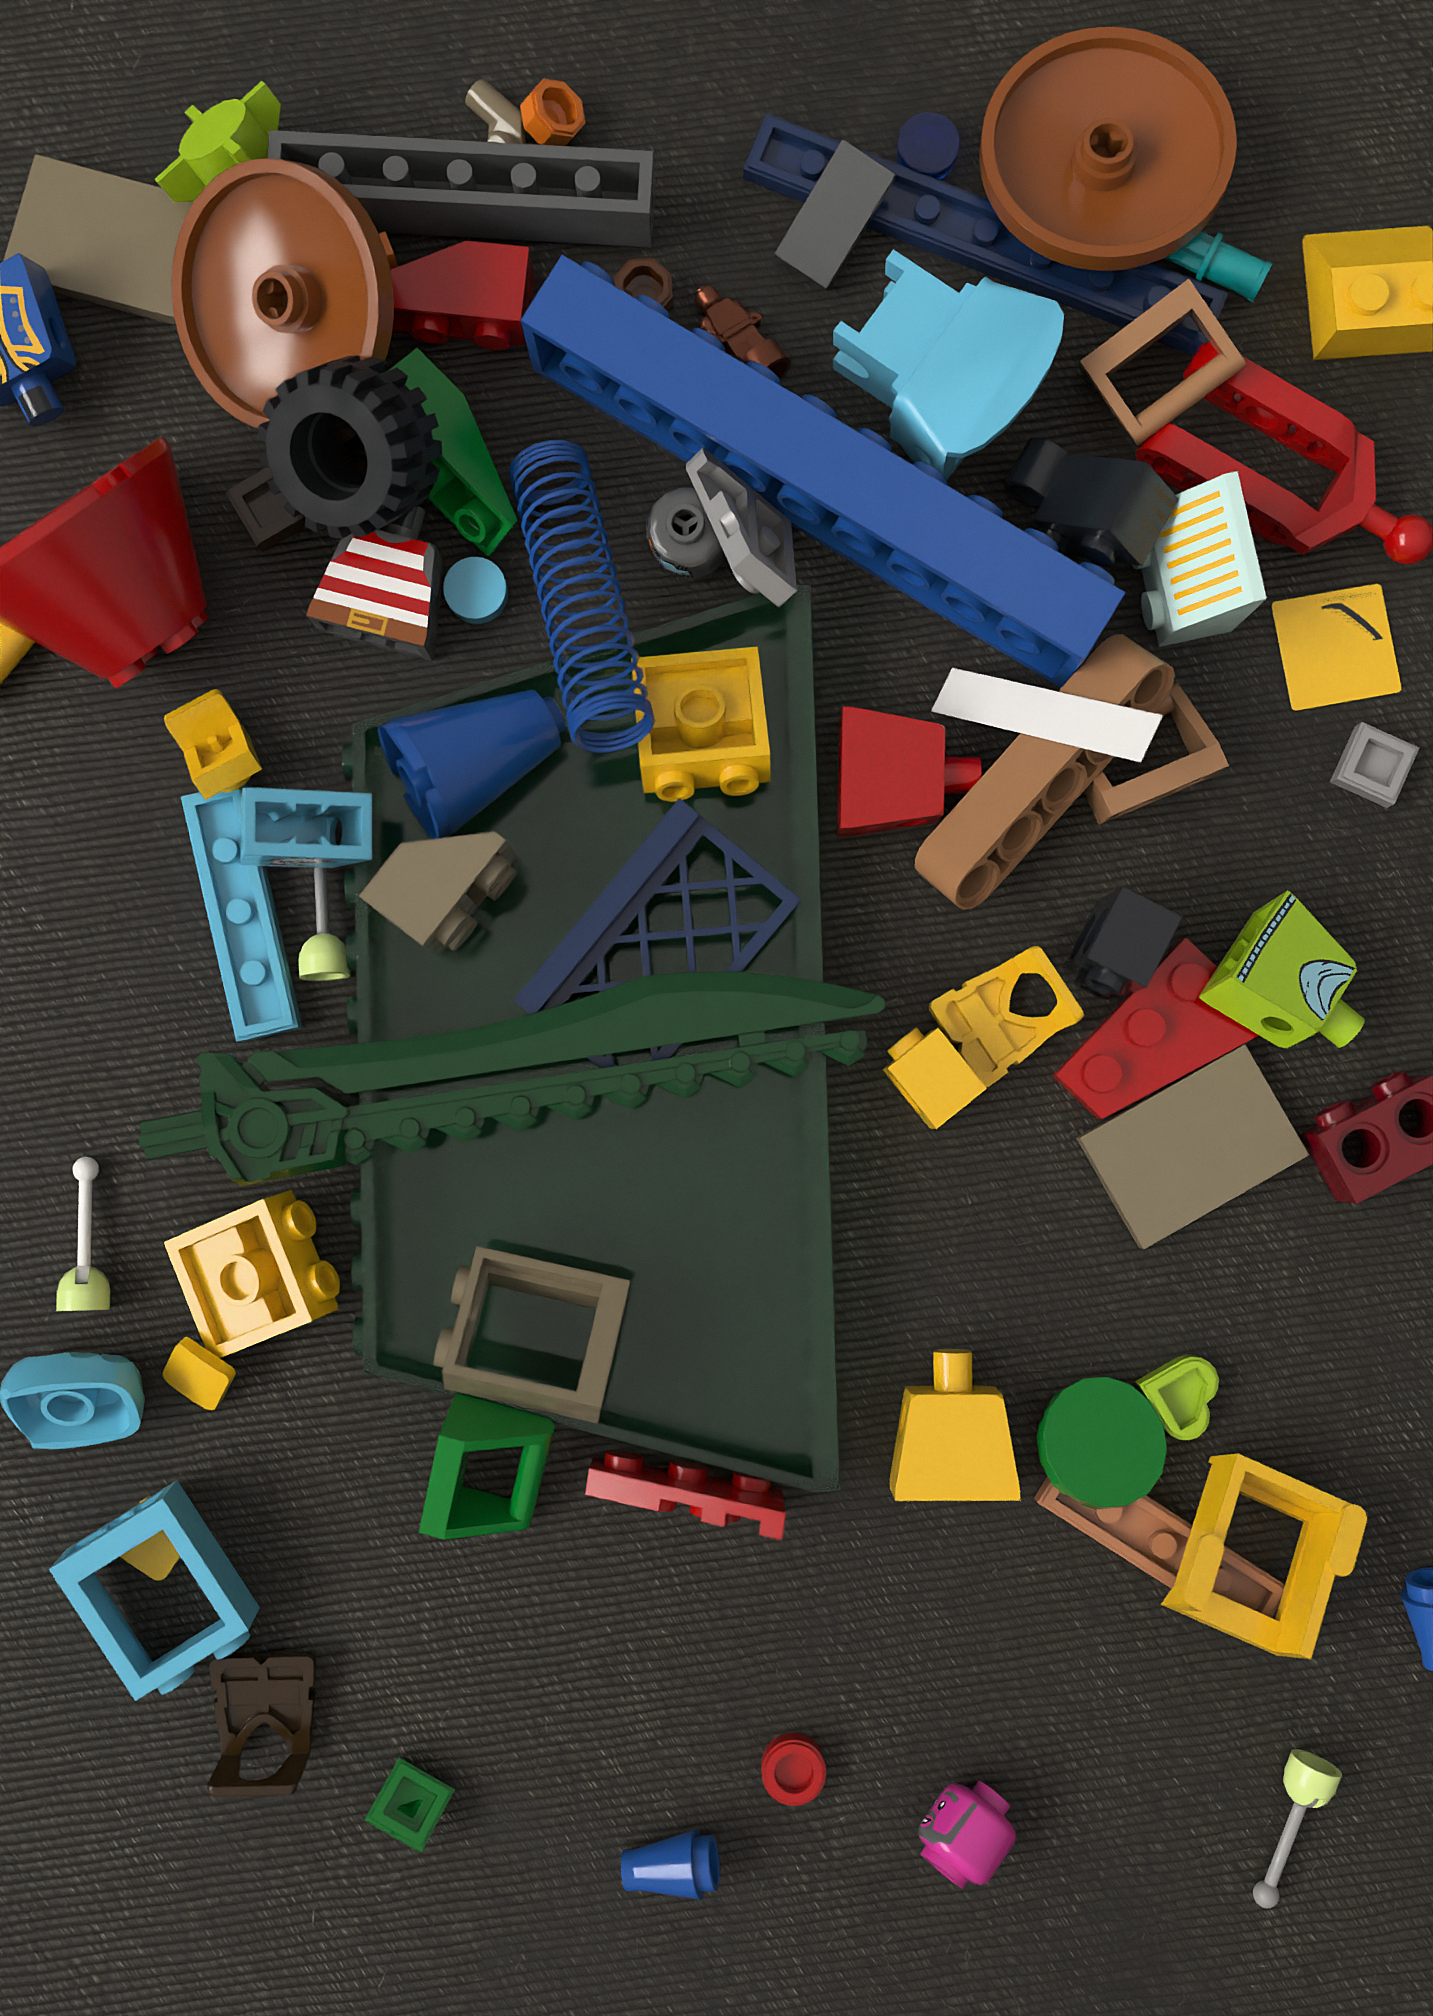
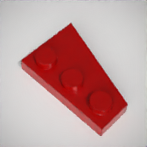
[1051,938,1259,1119]
[585,1450,786,1540]

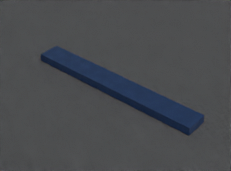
[743,113,1228,355]

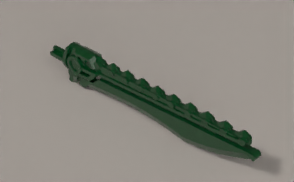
[138,972,885,1186]

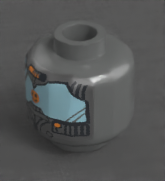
[646,487,726,579]

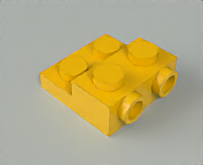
[631,646,771,802]
[164,1190,340,1358]

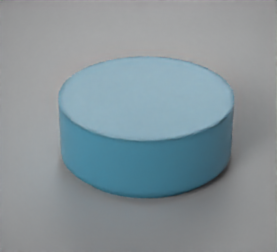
[443,557,508,624]

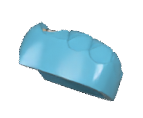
[0,1352,145,1449]

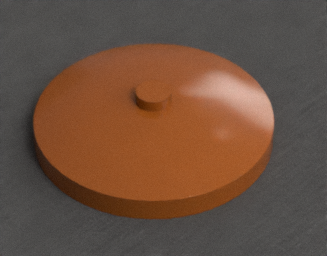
[980,27,1237,271]
[171,158,394,428]

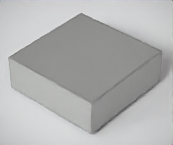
[1330,722,1419,808]

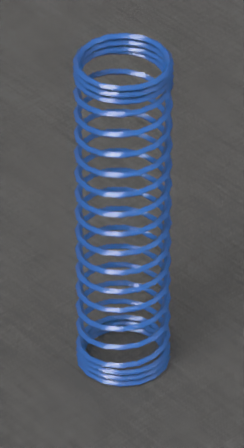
[509,440,655,752]

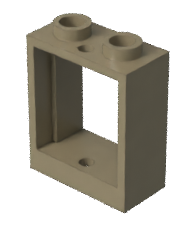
[434,1246,630,1424]

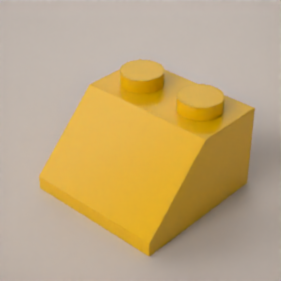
[1302,226,1433,360]

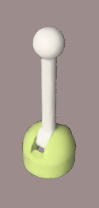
[56,1157,110,1311]

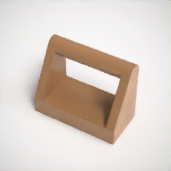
[1080,279,1247,446]
[1084,683,1229,825]

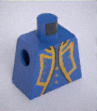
[0,253,76,426]

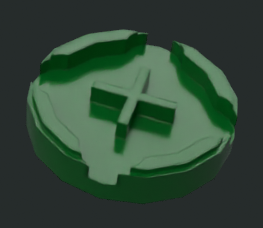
[1036,1377,1167,1510]

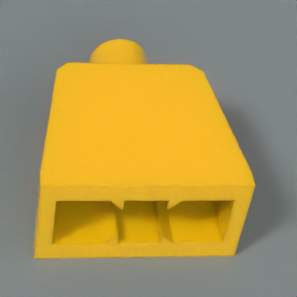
[890,1349,1020,1501]

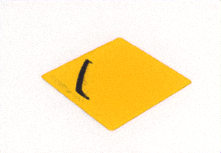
[1271,584,1401,711]

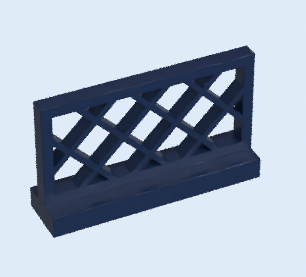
[513,798,802,1069]

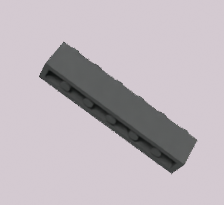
[268,130,656,248]

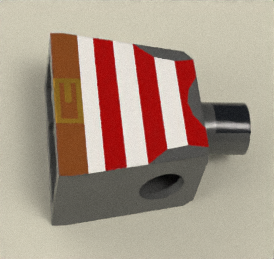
[306,506,443,661]

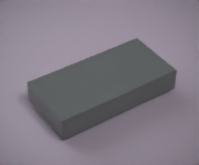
[775,139,896,291]

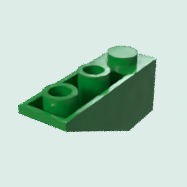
[389,348,518,557]

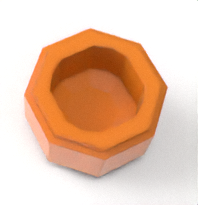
[520,78,585,146]

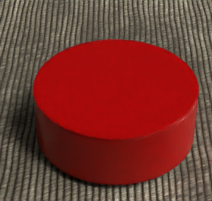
[761,1733,826,1806]

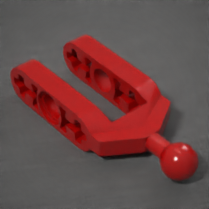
[1136,342,1433,565]

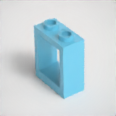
[49,1480,260,1701]

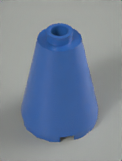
[378,689,566,839]

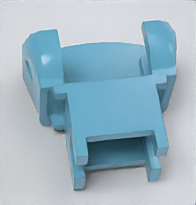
[833,249,1064,480]

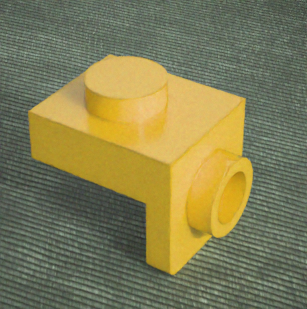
[164,689,262,800]

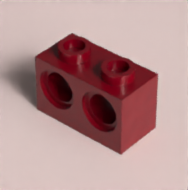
[1300,1070,1433,1204]

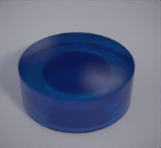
[896,112,960,180]

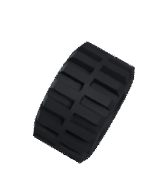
[258,355,442,539]

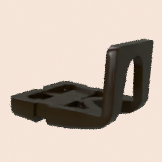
[207,1651,316,1797]

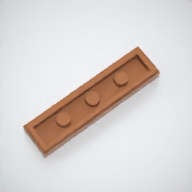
[1034,1476,1285,1618]

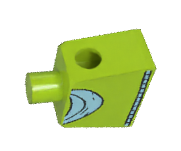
[1198,890,1365,1048]

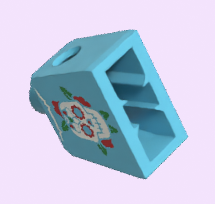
[241,787,372,868]

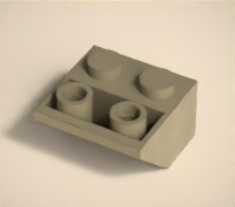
[359,832,518,956]

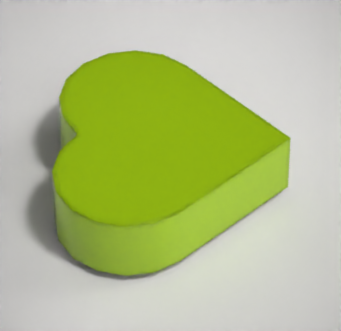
[1135,1354,1219,1440]

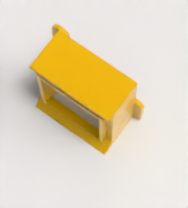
[1161,1453,1367,1659]

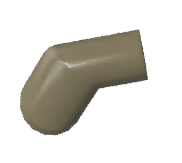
[465,79,527,144]

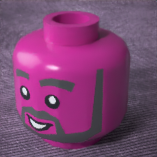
[918,1781,1016,1889]

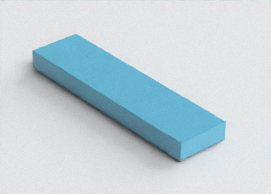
[181,784,303,1043]

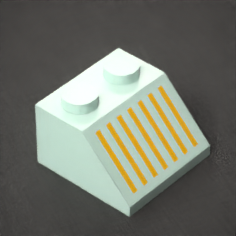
[1132,471,1267,647]

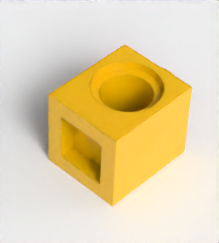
[882,1027,987,1129]

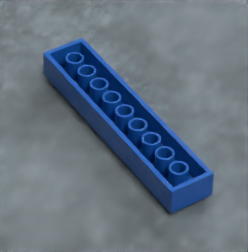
[521,255,1126,688]

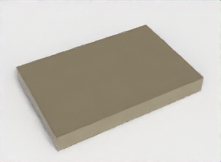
[3,154,194,325]
[1076,1044,1309,1250]

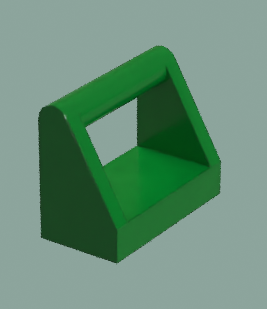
[419,1393,554,1540]

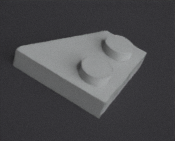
[686,447,797,607]

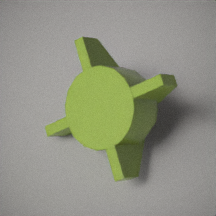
[155,81,281,202]

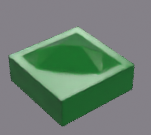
[364,1757,455,1853]

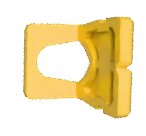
[928,945,1084,1087]

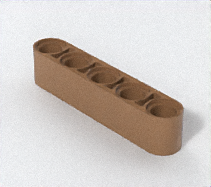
[915,634,1175,910]

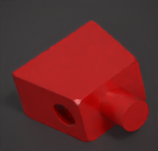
[836,707,982,837]

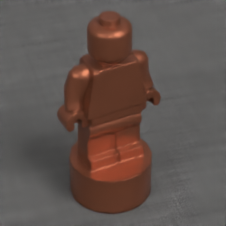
[694,285,792,381]

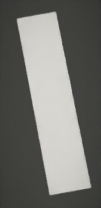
[931,668,1163,762]

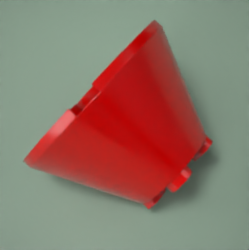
[0,435,209,688]

